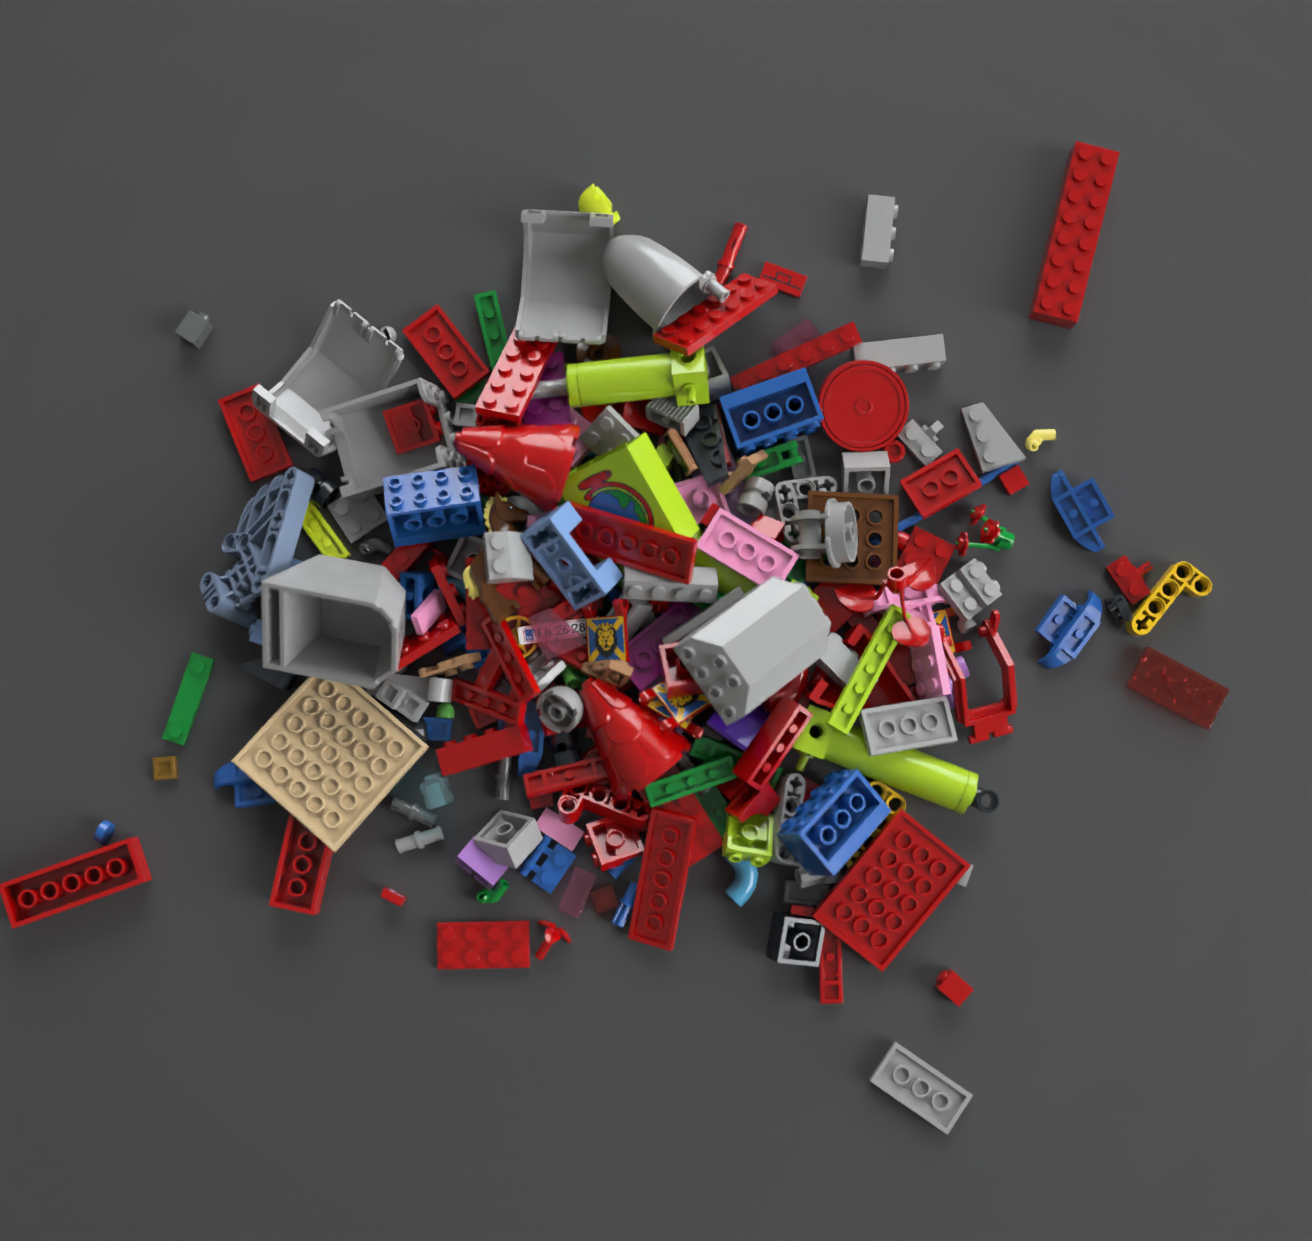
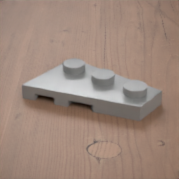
[960,402,1026,473]

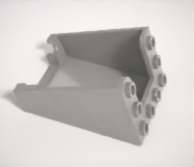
[320,378,466,500]

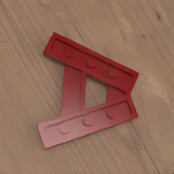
[451,617,541,726]

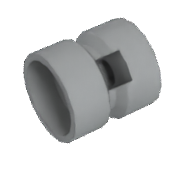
[736,476,775,519]

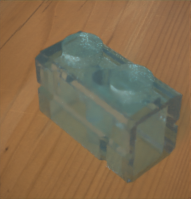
[419,773,455,810]

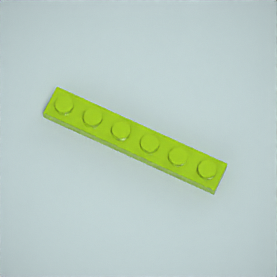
[825,604,912,735]

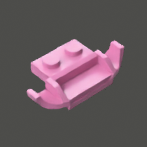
[863,584,949,627]

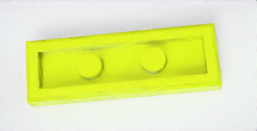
[302,500,351,559]

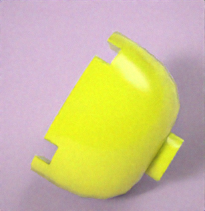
[578,184,620,224]

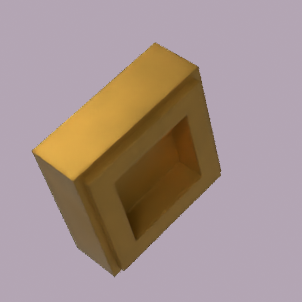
[152,756,178,780]

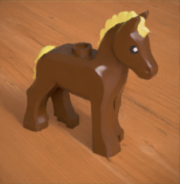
[463,491,551,626]

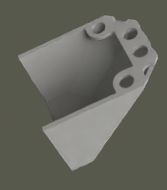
[673,576,831,726]

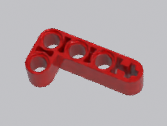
[558,783,651,831]

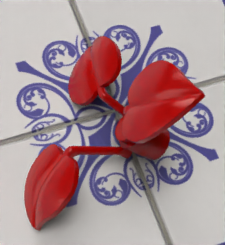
[835,557,936,648]

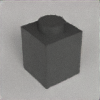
[175,310,214,349]

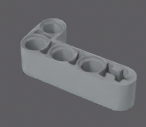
[363,674,453,703]
[770,773,805,868]

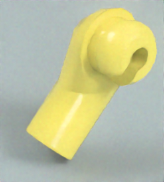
[1025,429,1056,452]

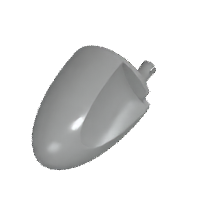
[602,235,730,351]

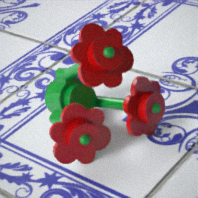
[955,504,1015,556]

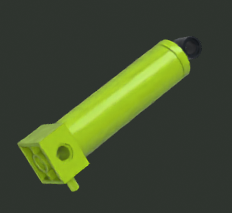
[791,704,1000,815]

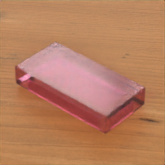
[558,867,597,918]

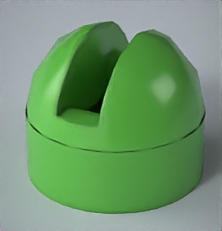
[436,702,455,719]

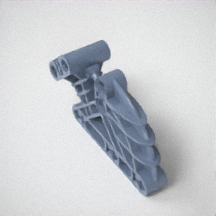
[200,467,314,628]

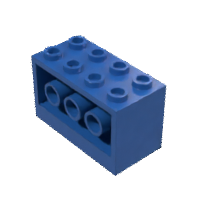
[718,367,824,457]
[383,465,486,547]
[776,769,891,876]

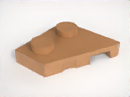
[418,652,482,679]

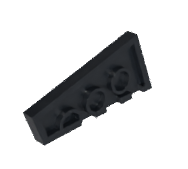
[683,394,729,488]

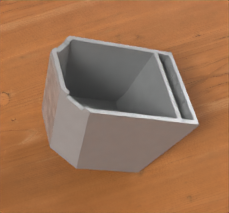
[261,554,406,689]

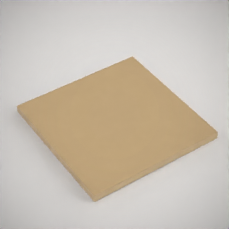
[231,676,429,852]

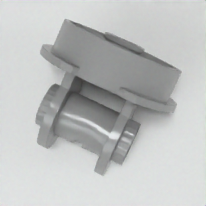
[790,498,858,568]

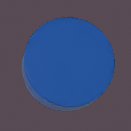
[94,820,115,845]

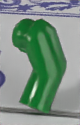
[476,879,509,904]

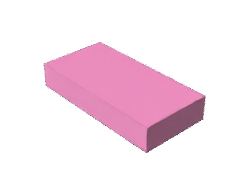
[411,589,447,635]
[537,807,585,851]

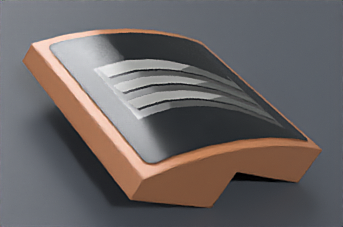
[663,429,699,477]

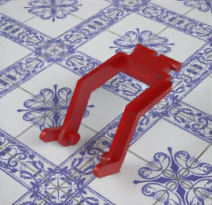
[939,609,1018,745]

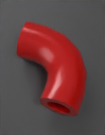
[763,668,809,713]

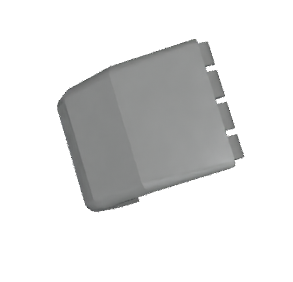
[515,209,614,345]
[252,299,404,457]

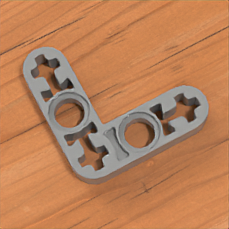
[772,476,837,546]

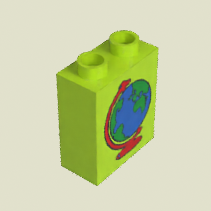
[562,432,700,573]

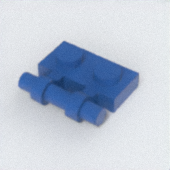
[519,834,577,894]

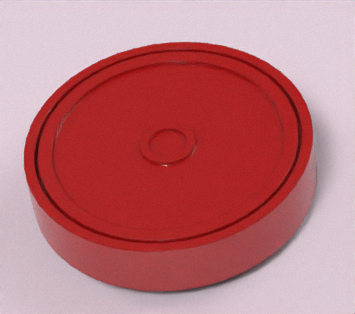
[817,359,909,452]

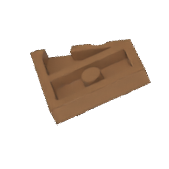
[718,450,769,495]
[580,659,634,688]

